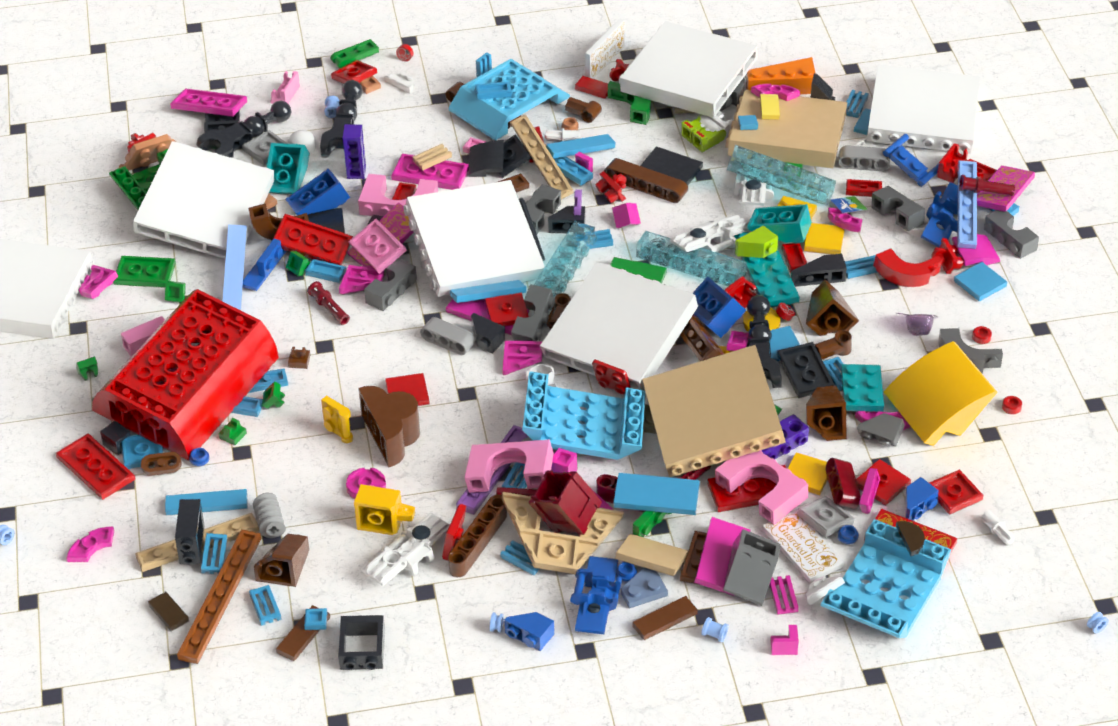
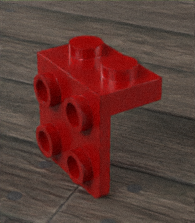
[592,359,631,395]

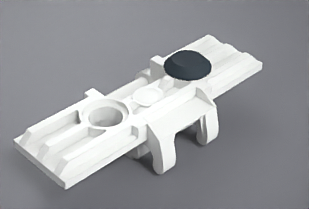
[734,157,775,206]
[670,214,749,256]
[362,512,450,586]

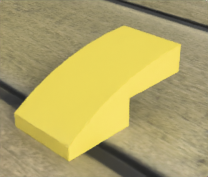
[760,94,780,120]

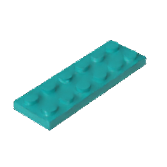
[733,231,800,307]

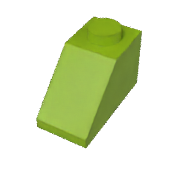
[735,226,778,258]

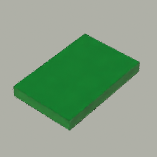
[113,255,176,288]
[610,257,667,284]

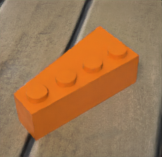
[746,57,816,95]

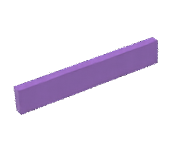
[456,425,529,515]

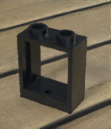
[175,499,205,565]
[338,615,385,670]

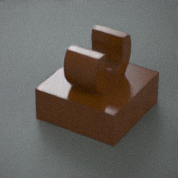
[288,346,311,369]

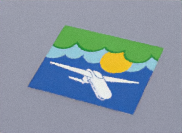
[830,196,868,213]

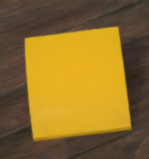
[883,341,997,446]

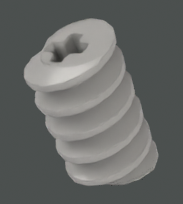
[253,492,286,538]

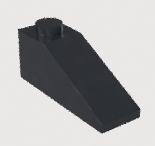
[791,253,847,287]

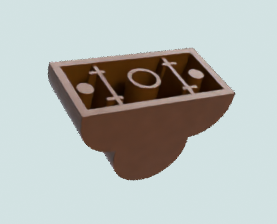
[358,386,420,468]

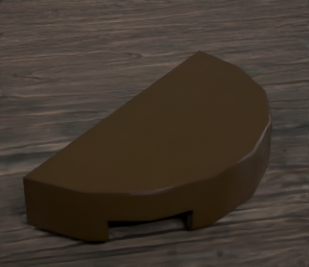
[896,521,925,557]

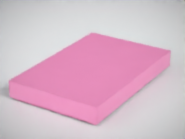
[349,219,407,274]

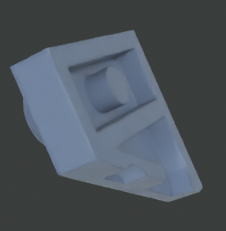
[621,568,668,609]

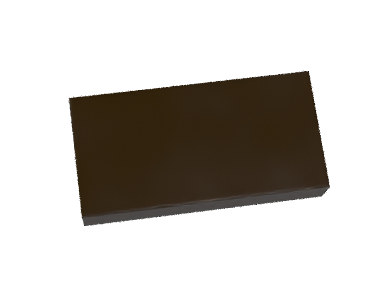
[148,591,189,631]

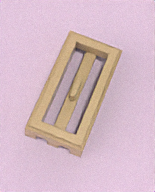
[413,144,452,170]

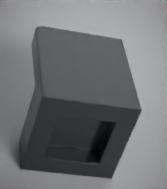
[100,421,130,455]

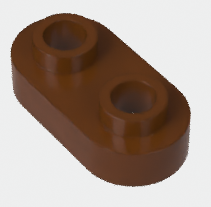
[141,452,182,476]

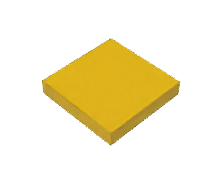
[804,223,845,254]
[788,452,828,495]

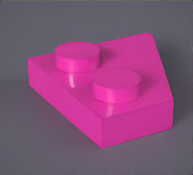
[79,265,118,299]
[339,265,385,294]
[503,341,543,375]

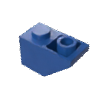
[905,477,939,521]
[504,612,554,651]

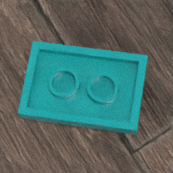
[841,364,884,412]

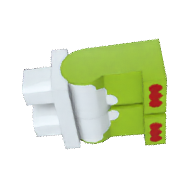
[681,111,732,153]

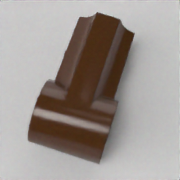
[565,97,602,123]
[546,293,571,329]
[815,330,852,359]

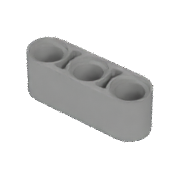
[839,145,890,171]
[420,317,476,355]

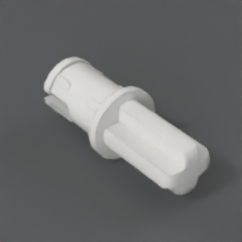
[545,128,580,141]
[981,510,1015,545]

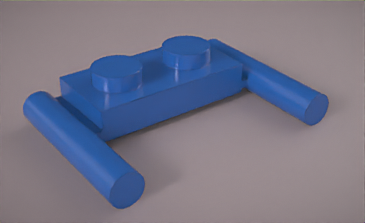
[883,134,939,187]

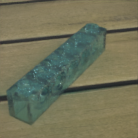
[727,145,836,206]
[534,221,597,311]
[636,231,747,287]

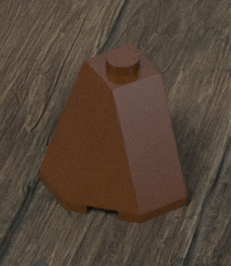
[806,280,859,336]
[806,386,847,441]
[254,533,310,587]

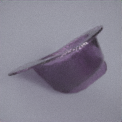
[895,313,938,336]

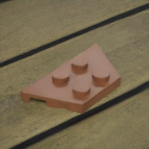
[119,134,176,171]

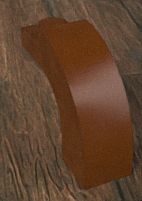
[248,203,309,240]

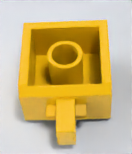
[354,484,416,535]

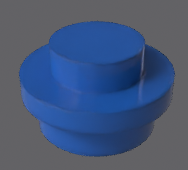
[189,448,210,466]
[838,525,859,544]
[616,562,637,581]

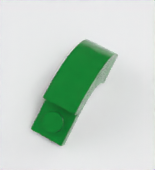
[608,81,651,125]

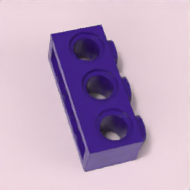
[343,124,366,179]
[761,414,809,459]

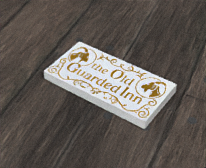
[585,18,625,79]
[762,509,844,583]

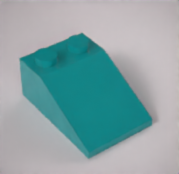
[267,143,310,194]
[747,204,812,244]

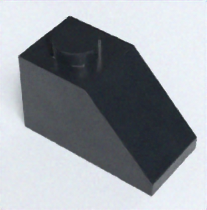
[810,73,836,101]
[548,206,586,234]
[471,313,505,354]

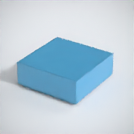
[738,115,758,130]
[304,608,327,630]

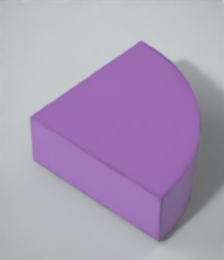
[573,189,582,215]

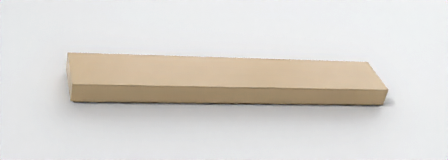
[510,114,574,200]
[135,513,259,572]

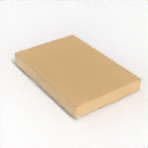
[615,534,688,576]

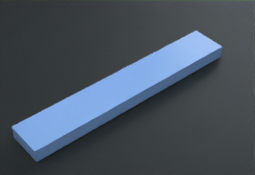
[957,161,977,249]
[222,225,247,310]

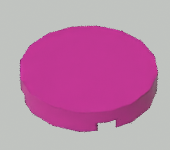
[346,468,386,499]

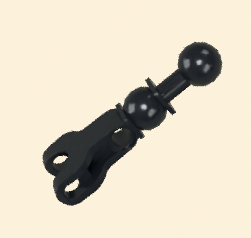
[320,80,363,156]
[196,100,292,158]
[747,295,782,388]

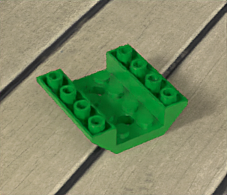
[109,149,168,210]

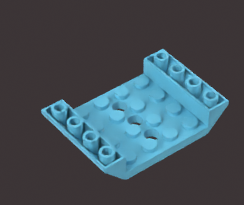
[449,59,570,141]
[522,371,645,460]
[821,519,951,638]

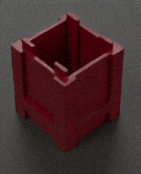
[528,470,602,535]

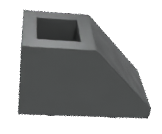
[857,413,905,447]

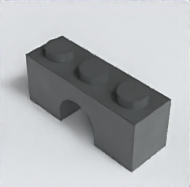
[526,184,561,234]
[871,186,925,231]
[984,210,1039,259]
[364,258,417,311]
[511,284,555,341]

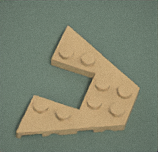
[502,492,624,574]

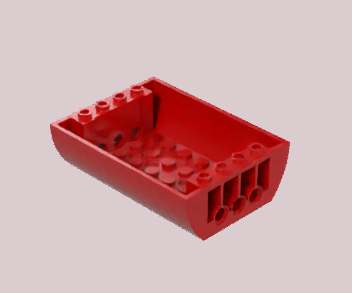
[92,289,279,461]

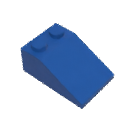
[285,168,351,215]
[692,276,746,338]

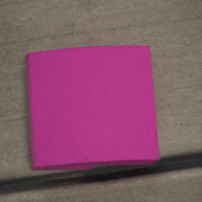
[952,234,1000,266]

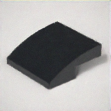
[204,110,240,133]
[468,140,504,177]

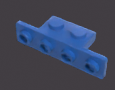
[243,239,287,291]

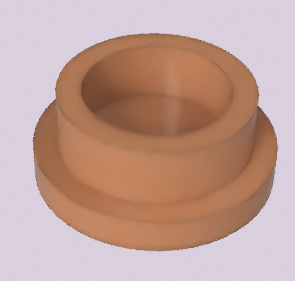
[561,117,579,130]

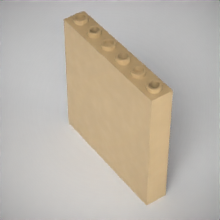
[725,90,847,169]
[642,345,786,477]

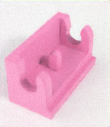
[271,71,300,104]

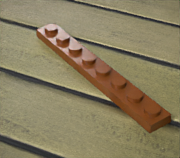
[177,529,261,664]

